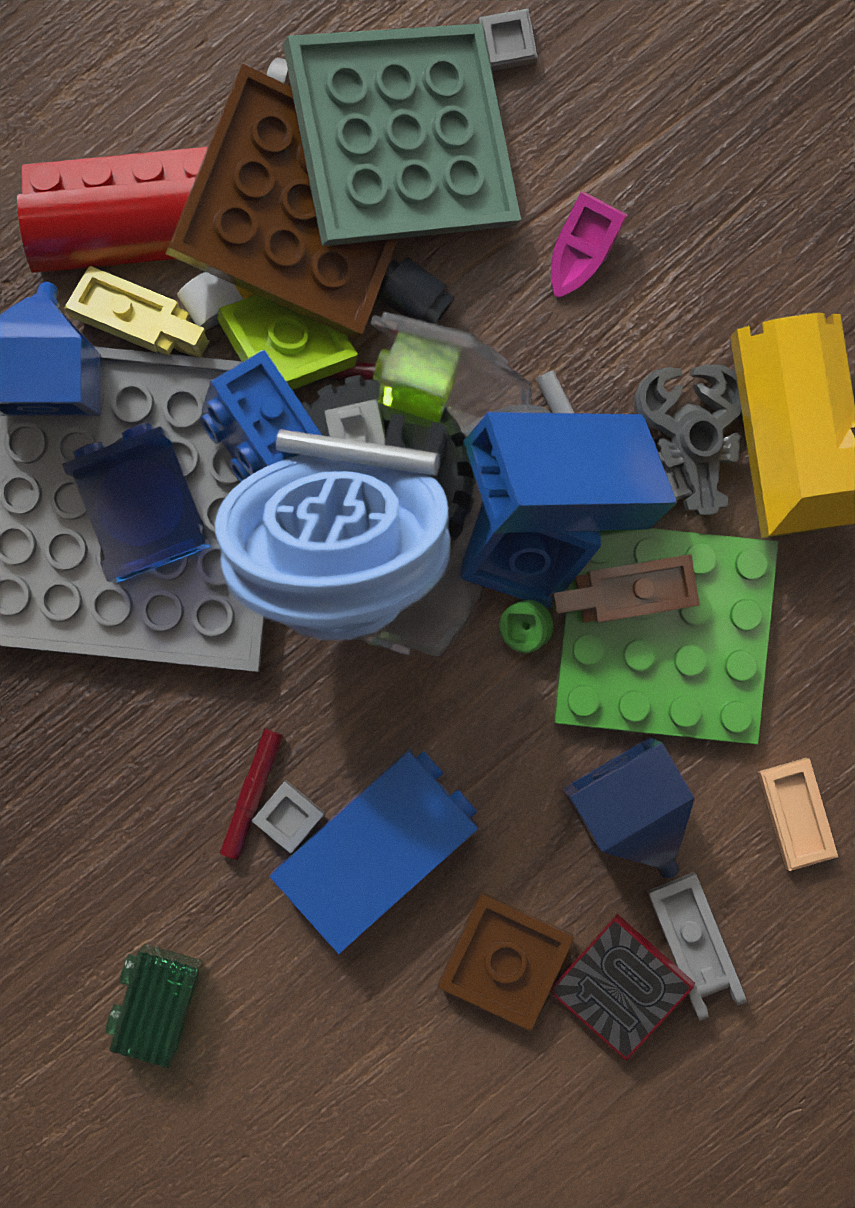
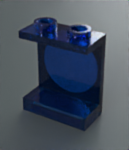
[62,423,212,583]

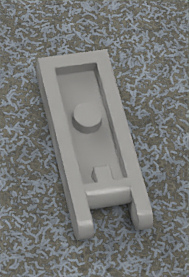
[647,872,747,1021]

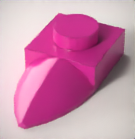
[551,192,629,297]

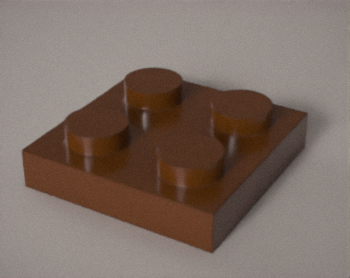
[438,892,574,1031]

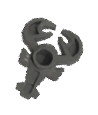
[633,365,742,516]

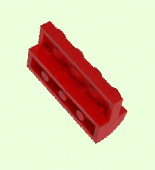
[17,147,208,273]

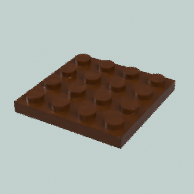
[165,63,398,339]

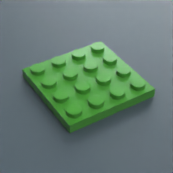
[554,528,779,744]

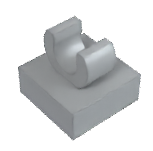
[325,399,386,445]

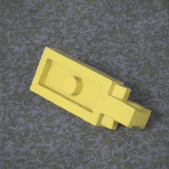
[64,266,209,357]

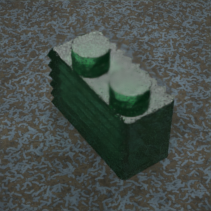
[105,943,203,1068]

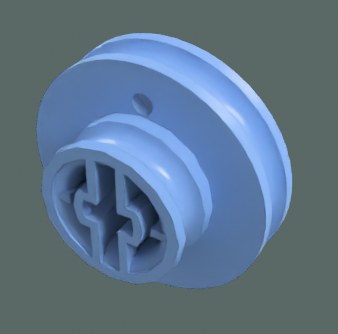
[216,455,450,640]

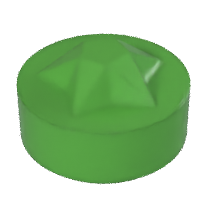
[499,599,553,653]

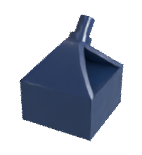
[562,737,695,878]

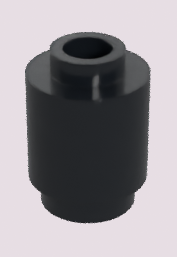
[378,257,455,331]

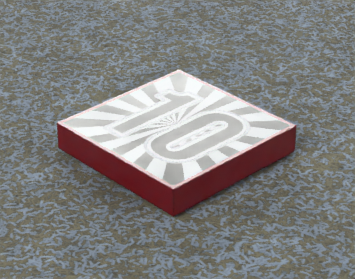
[550,913,695,1061]

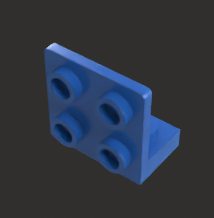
[200,349,322,483]

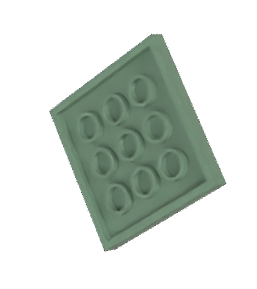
[283,24,521,246]

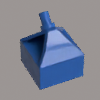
[0,282,101,416]

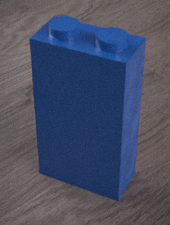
[463,412,677,533]
[269,749,478,954]

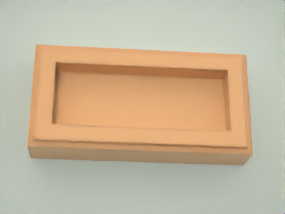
[758,758,838,871]

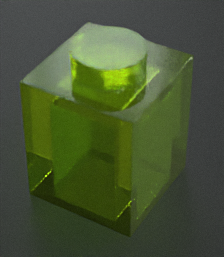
[373,332,460,423]

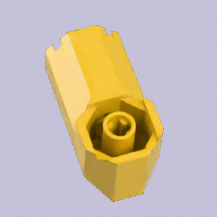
[730,313,855,538]

